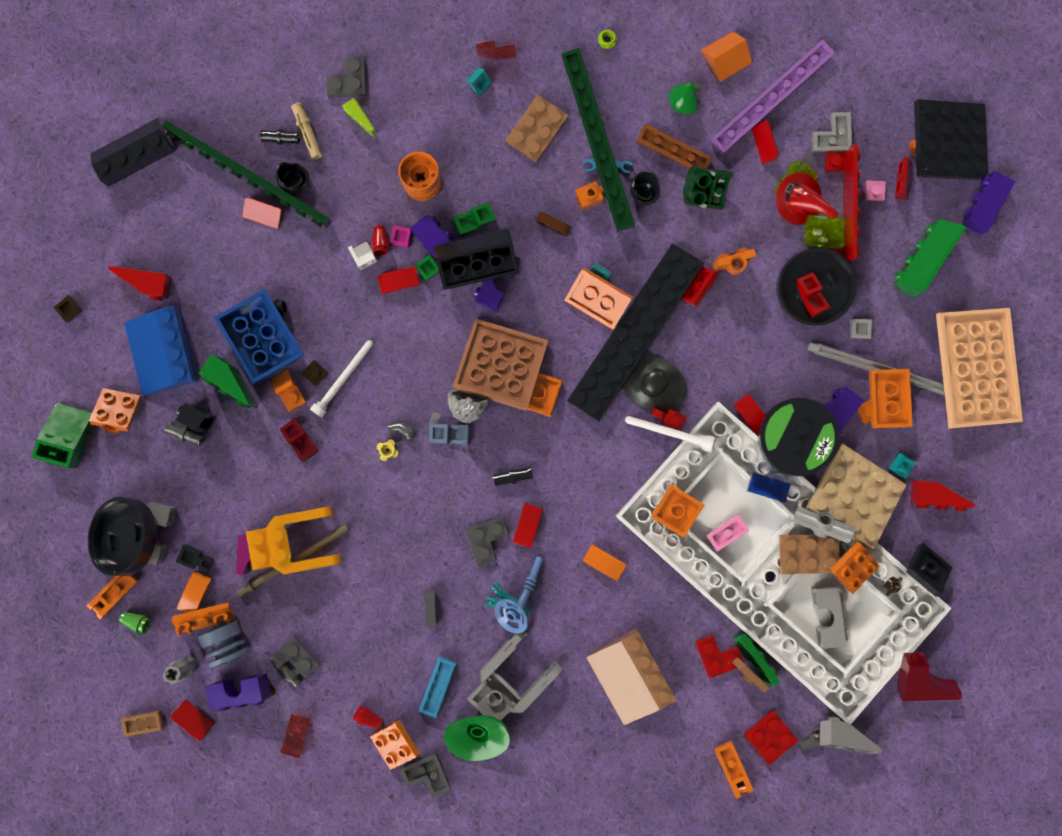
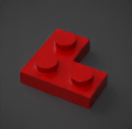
[695,635,744,679]

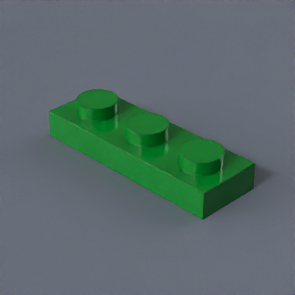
[732,634,780,686]

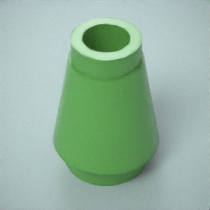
[119,612,151,634]

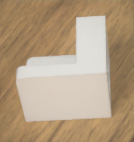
[348,242,378,270]

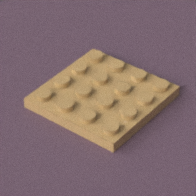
[805,444,907,550]

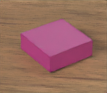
[390,225,412,248]

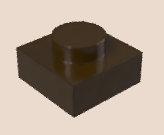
[54,295,83,323]
[301,360,329,387]

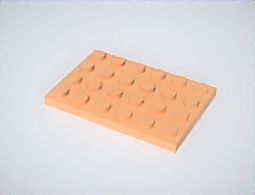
[936,308,1023,429]

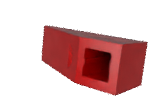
[910,481,975,511]

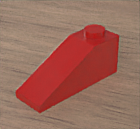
[108,266,172,302]

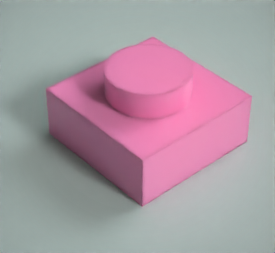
[864,180,886,201]

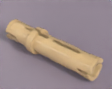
[291,102,323,160]

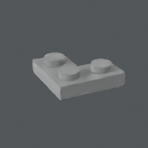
[812,112,852,153]

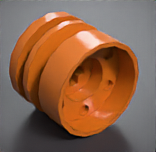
[398,152,442,201]

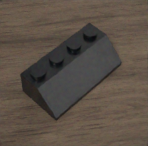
[90,118,175,187]
[433,229,519,290]

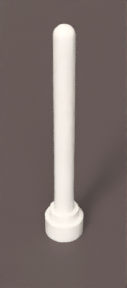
[310,340,373,418]
[625,416,716,452]

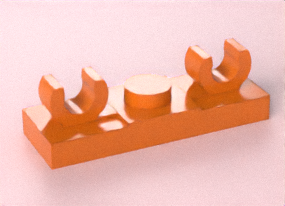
[171,602,235,637]

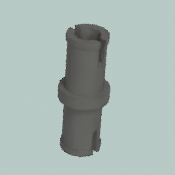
[164,422,205,446]

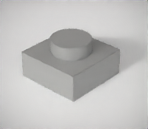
[850,319,872,340]

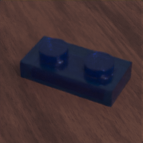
[747,473,791,502]

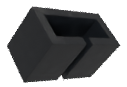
[176,403,216,433]

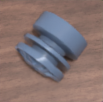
[198,620,249,668]

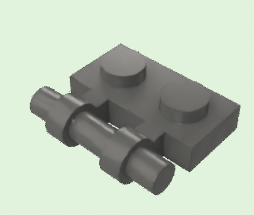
[270,636,321,687]

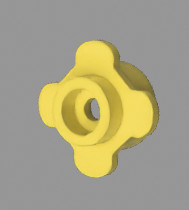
[377,439,399,461]

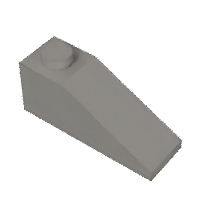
[820,717,882,754]

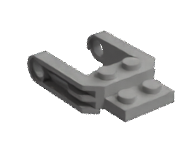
[467,631,563,720]

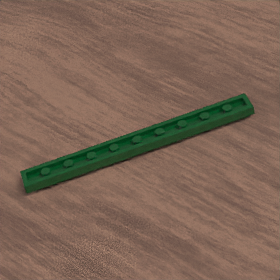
[561,48,635,232]
[162,120,331,228]

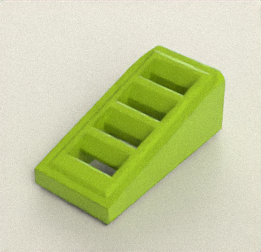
[342,98,377,137]

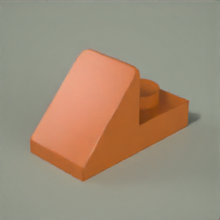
[271,370,307,412]

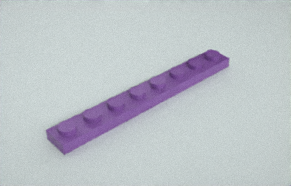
[710,39,835,155]

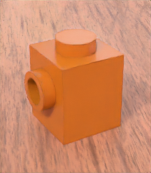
[575,181,605,211]

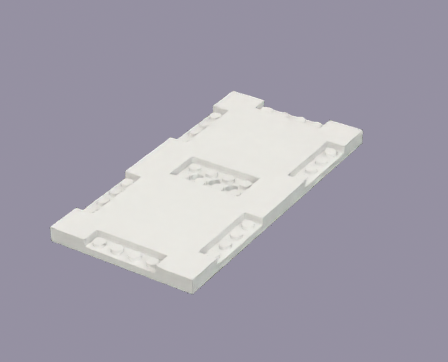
[616,402,952,724]

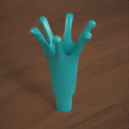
[484,581,530,615]

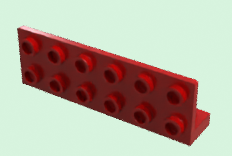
[824,143,861,264]

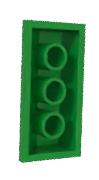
[893,219,967,298]

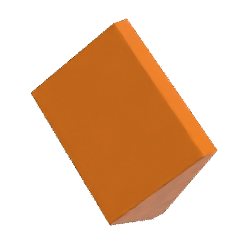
[701,31,752,82]

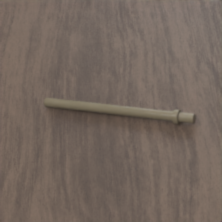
[237,524,350,597]

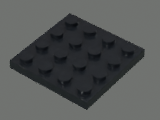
[914,99,988,180]

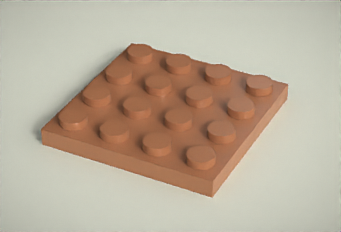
[452,318,548,411]

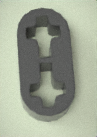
[425,590,437,628]

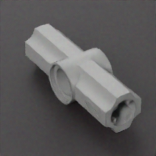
[792,506,855,543]
[162,656,198,684]

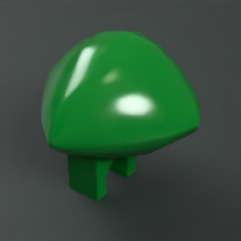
[668,83,700,115]

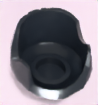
[276,162,310,193]
[630,171,660,206]

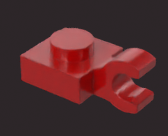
[651,408,687,431]

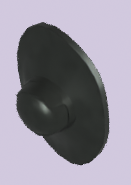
[623,354,686,413]

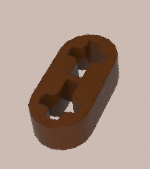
[535,212,572,237]

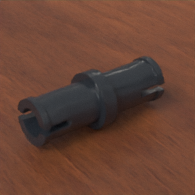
[260,129,300,145]
[493,467,533,486]

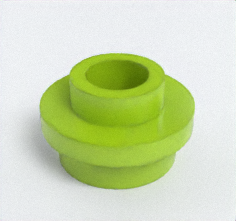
[598,30,617,49]

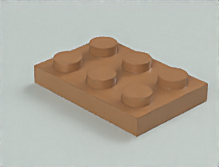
[505,94,569,163]
[778,534,840,574]

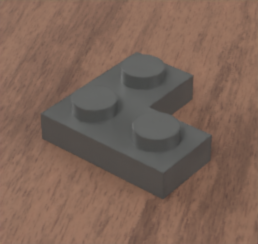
[327,57,366,98]
[466,517,509,565]
[400,752,451,798]

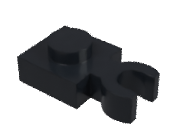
[176,544,214,572]

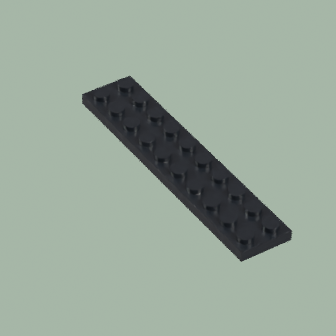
[567,243,704,422]

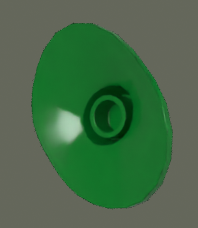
[444,715,510,761]

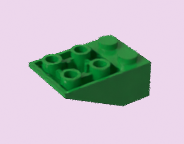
[198,354,258,408]
[31,403,92,468]

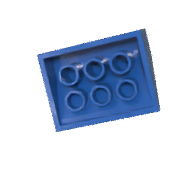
[214,289,304,387]
[124,306,198,396]

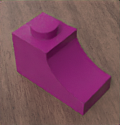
[236,534,251,575]

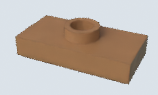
[732,658,769,693]
[121,710,164,738]

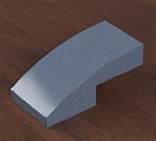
[429,424,471,445]

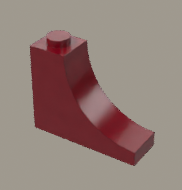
[897,652,962,701]

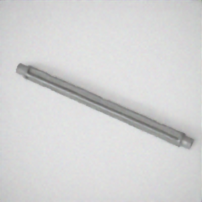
[807,342,945,396]

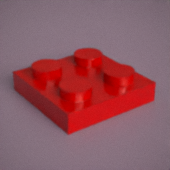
[744,709,799,766]

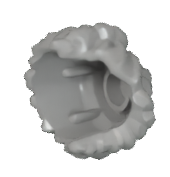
[447,389,489,423]

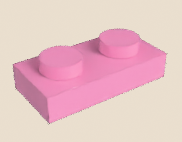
[706,514,749,552]

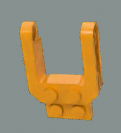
[246,506,342,575]

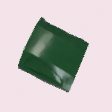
[683,165,733,209]

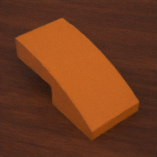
[582,544,627,581]
[177,571,212,613]

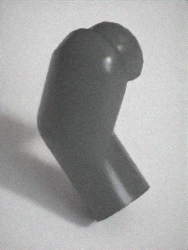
[388,422,415,440]
[799,727,820,751]

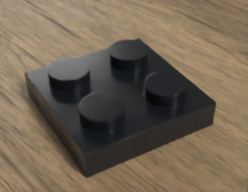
[906,543,953,597]

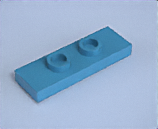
[418,656,457,718]

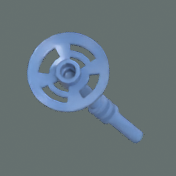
[494,556,544,634]

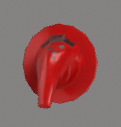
[775,172,838,225]

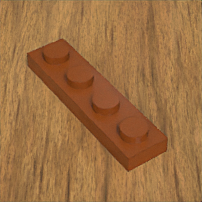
[636,123,712,169]

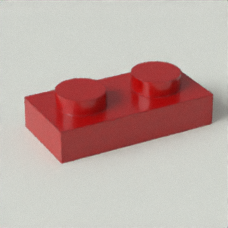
[682,267,718,307]

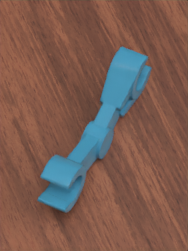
[584,159,633,174]

